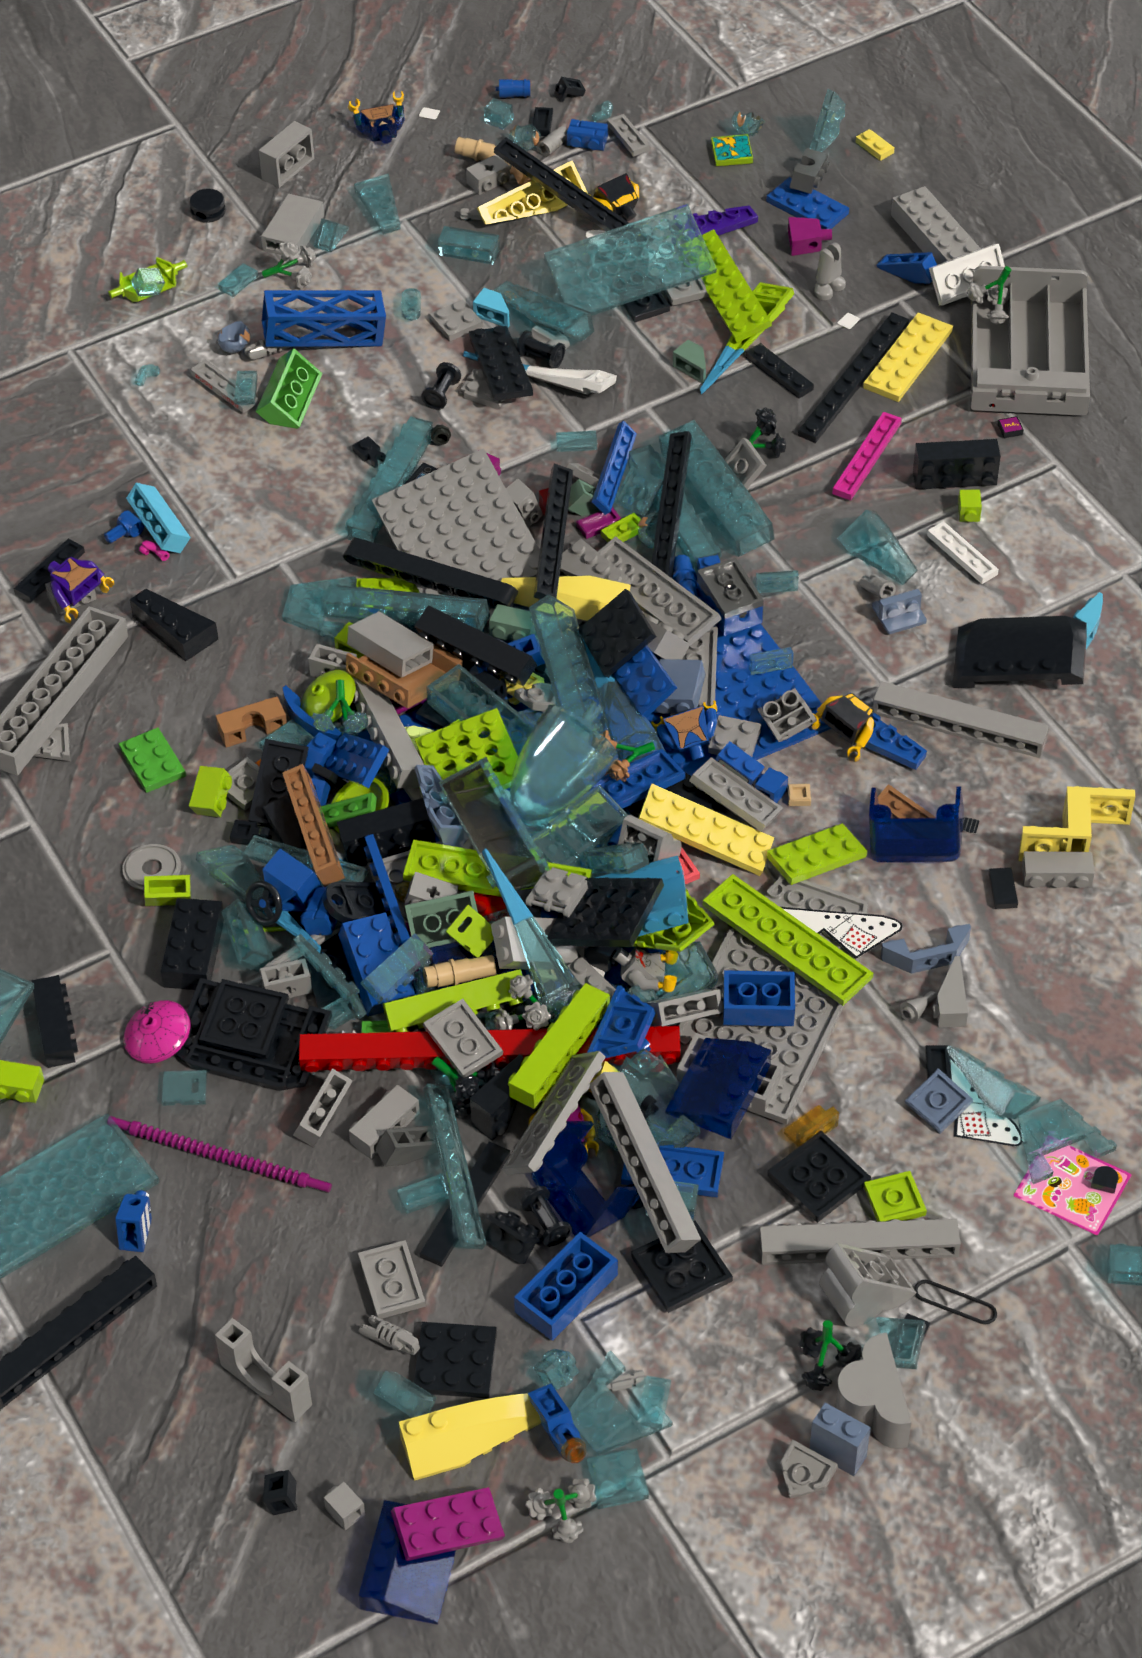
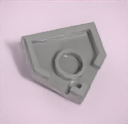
[514,683,561,715]
[780,1440,838,1499]

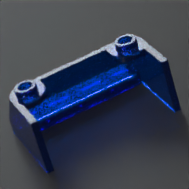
[869,786,964,862]
[531,1121,640,1237]

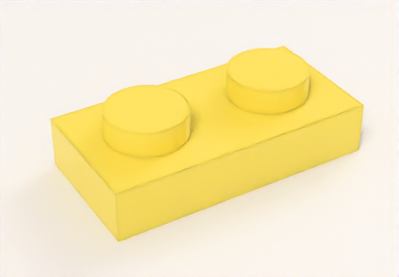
[856,129,895,161]

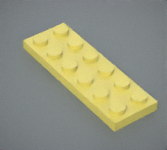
[863,313,953,402]
[638,784,774,876]

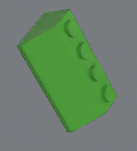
[256,348,323,429]

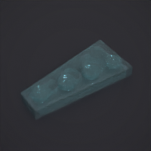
[354,173,401,235]
[293,934,367,1019]

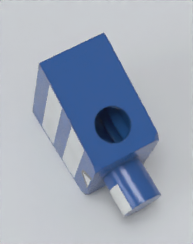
[115,1190,152,1252]

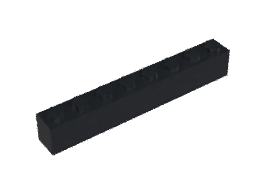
[0,1255,157,1410]

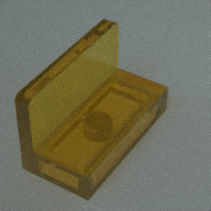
[784,1105,839,1147]

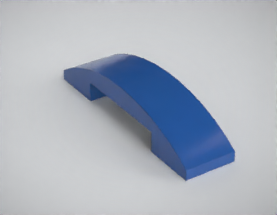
[282,685,342,741]

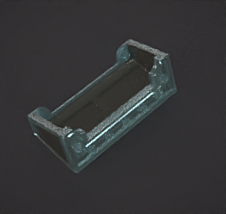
[438,757,550,894]

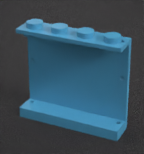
[595,855,689,936]

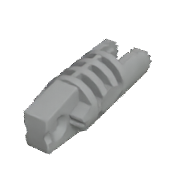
[243,333,292,360]
[359,1315,420,1355]

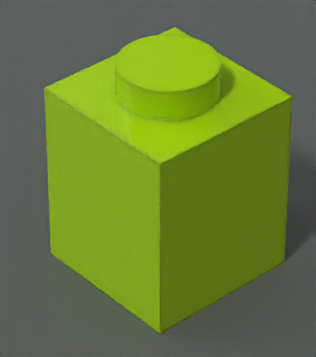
[958,490,982,522]

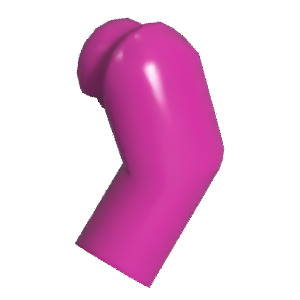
[139,540,170,561]

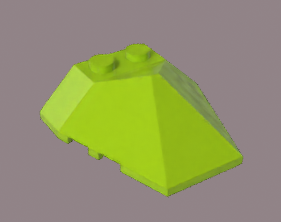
[633,888,714,952]

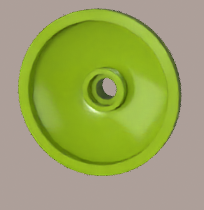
[300,670,356,725]
[331,778,389,833]

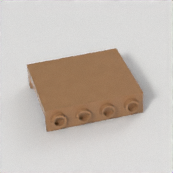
[346,634,463,709]

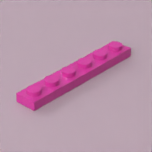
[832,412,902,501]

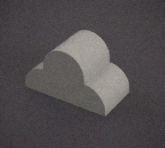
[612,815,681,873]
[819,1243,916,1327]
[835,1333,911,1449]

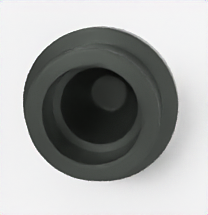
[431,424,451,445]

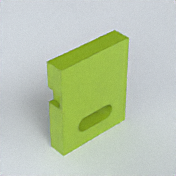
[445,905,494,958]

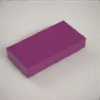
[576,507,621,539]

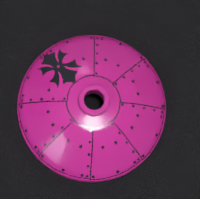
[124,1000,190,1064]

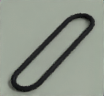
[914,1280,997,1324]

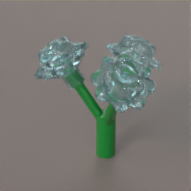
[312,680,368,736]

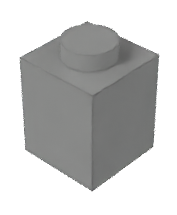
[324,1482,365,1530]

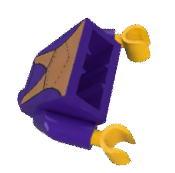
[48,557,114,623]

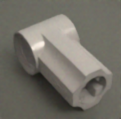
[531,325,570,349]

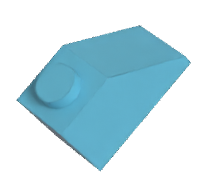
[473,288,510,328]

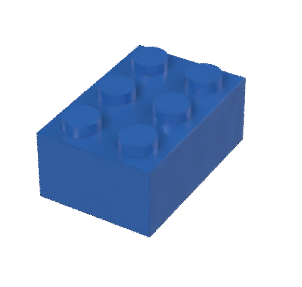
[723,970,795,1026]

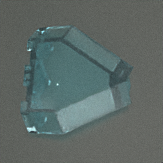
[596,1048,701,1151]

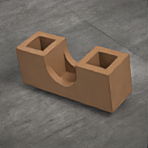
[216,696,288,747]

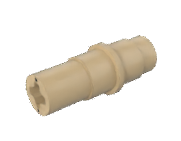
[455,137,510,165]
[423,955,496,988]

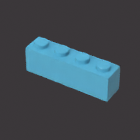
[126,483,191,553]

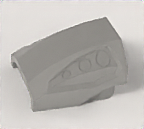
[757,688,817,742]

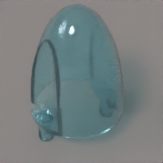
[510,701,618,821]

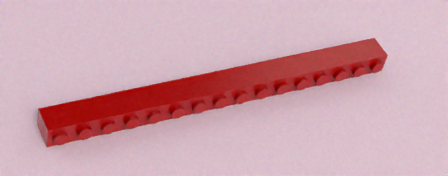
[299,1026,681,1072]

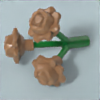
[594,730,656,782]

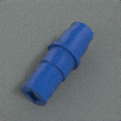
[672,555,699,599]

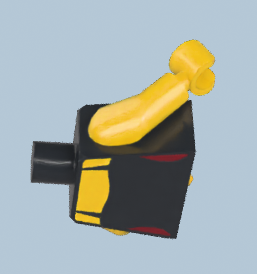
[589,173,639,221]
[811,693,874,762]

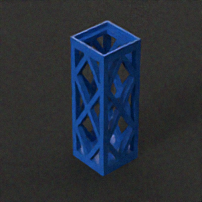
[261,290,386,347]

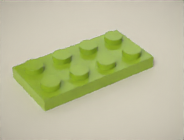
[767,823,867,885]

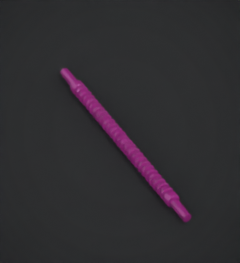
[107,1116,332,1193]

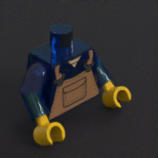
[348,91,405,144]

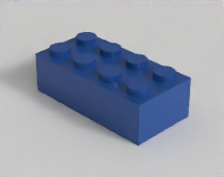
[338,912,416,1017]
[514,1232,618,1341]

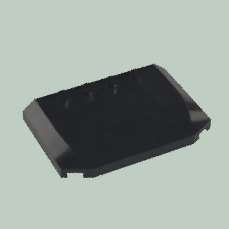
[952,616,1087,688]
[175,978,332,1091]

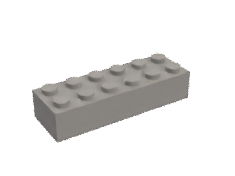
[891,186,981,265]

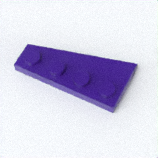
[673,205,758,241]

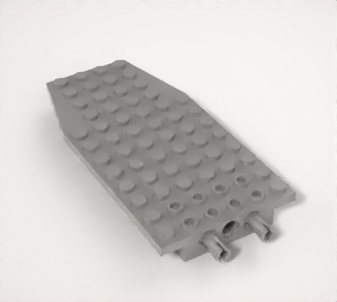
[655,875,869,1125]

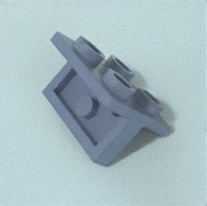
[872,589,927,634]

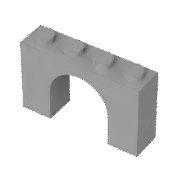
[215,1318,312,1422]

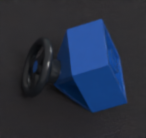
[245,849,323,925]

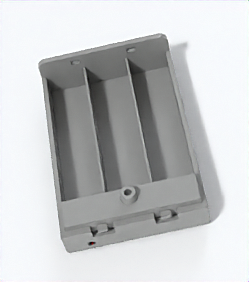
[971,266,1090,416]

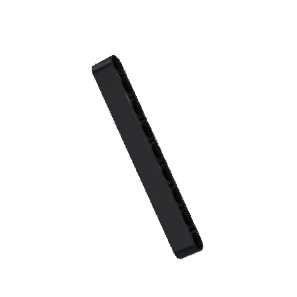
[343,537,518,609]

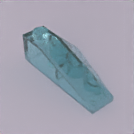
[837,510,918,585]
[946,1046,1041,1120]

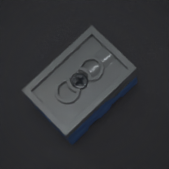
[697,558,763,636]

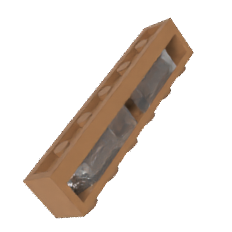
[282,764,345,887]

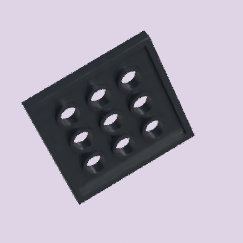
[546,877,664,947]

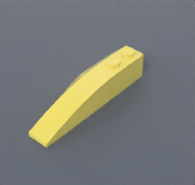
[477,161,588,225]
[501,575,631,621]
[399,1393,541,1481]

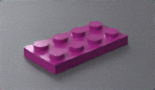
[391,1487,505,1561]

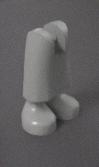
[814,242,846,300]

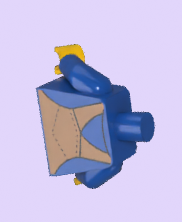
[651,700,717,761]

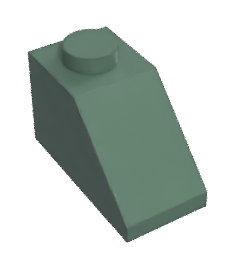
[673,340,706,384]
[568,479,601,516]

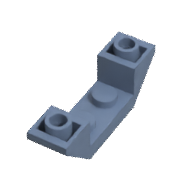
[881,924,971,974]

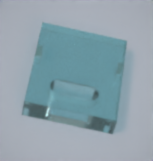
[162,1070,207,1106]

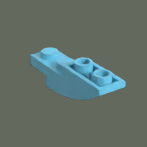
[1073,592,1103,649]

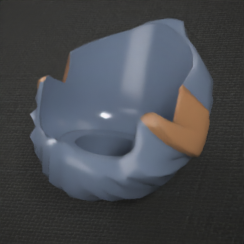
[217,321,250,353]

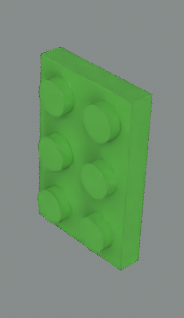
[119,727,186,793]

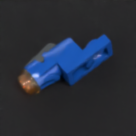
[528,1384,586,1463]

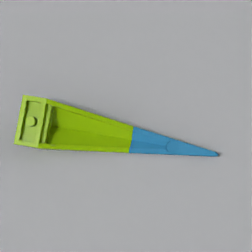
[700,282,794,394]

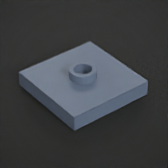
[905,1069,973,1134]

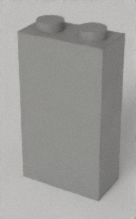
[261,194,324,255]
[347,611,434,678]
[491,917,578,970]

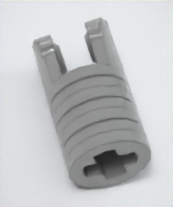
[537,126,567,157]
[859,573,896,599]

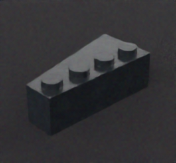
[130,589,219,661]

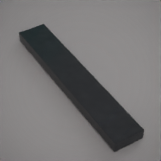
[420,1141,511,1267]

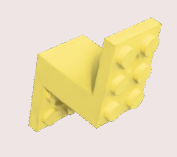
[1018,786,1135,861]

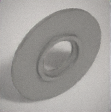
[123,844,181,891]

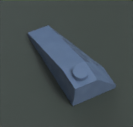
[414,765,474,848]

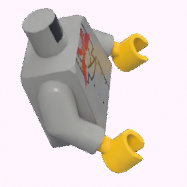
[613,947,678,1001]

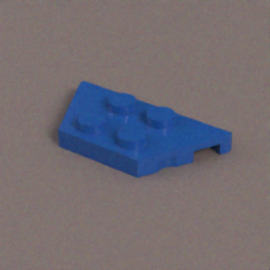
[587,985,656,1059]

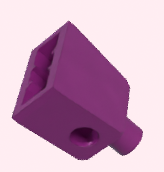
[788,217,832,256]

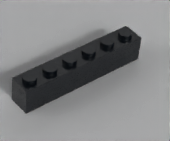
[415,605,537,686]

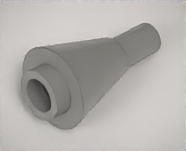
[900,991,937,1023]

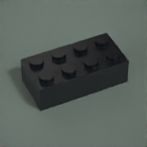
[913,439,1001,490]
[337,798,436,869]
[161,898,225,990]

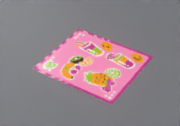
[1014,1136,1132,1235]

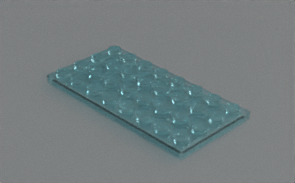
[544,204,717,322]
[0,1113,160,1279]

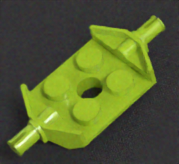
[108,257,187,302]

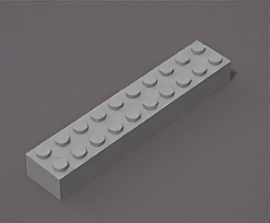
[0,606,128,776]

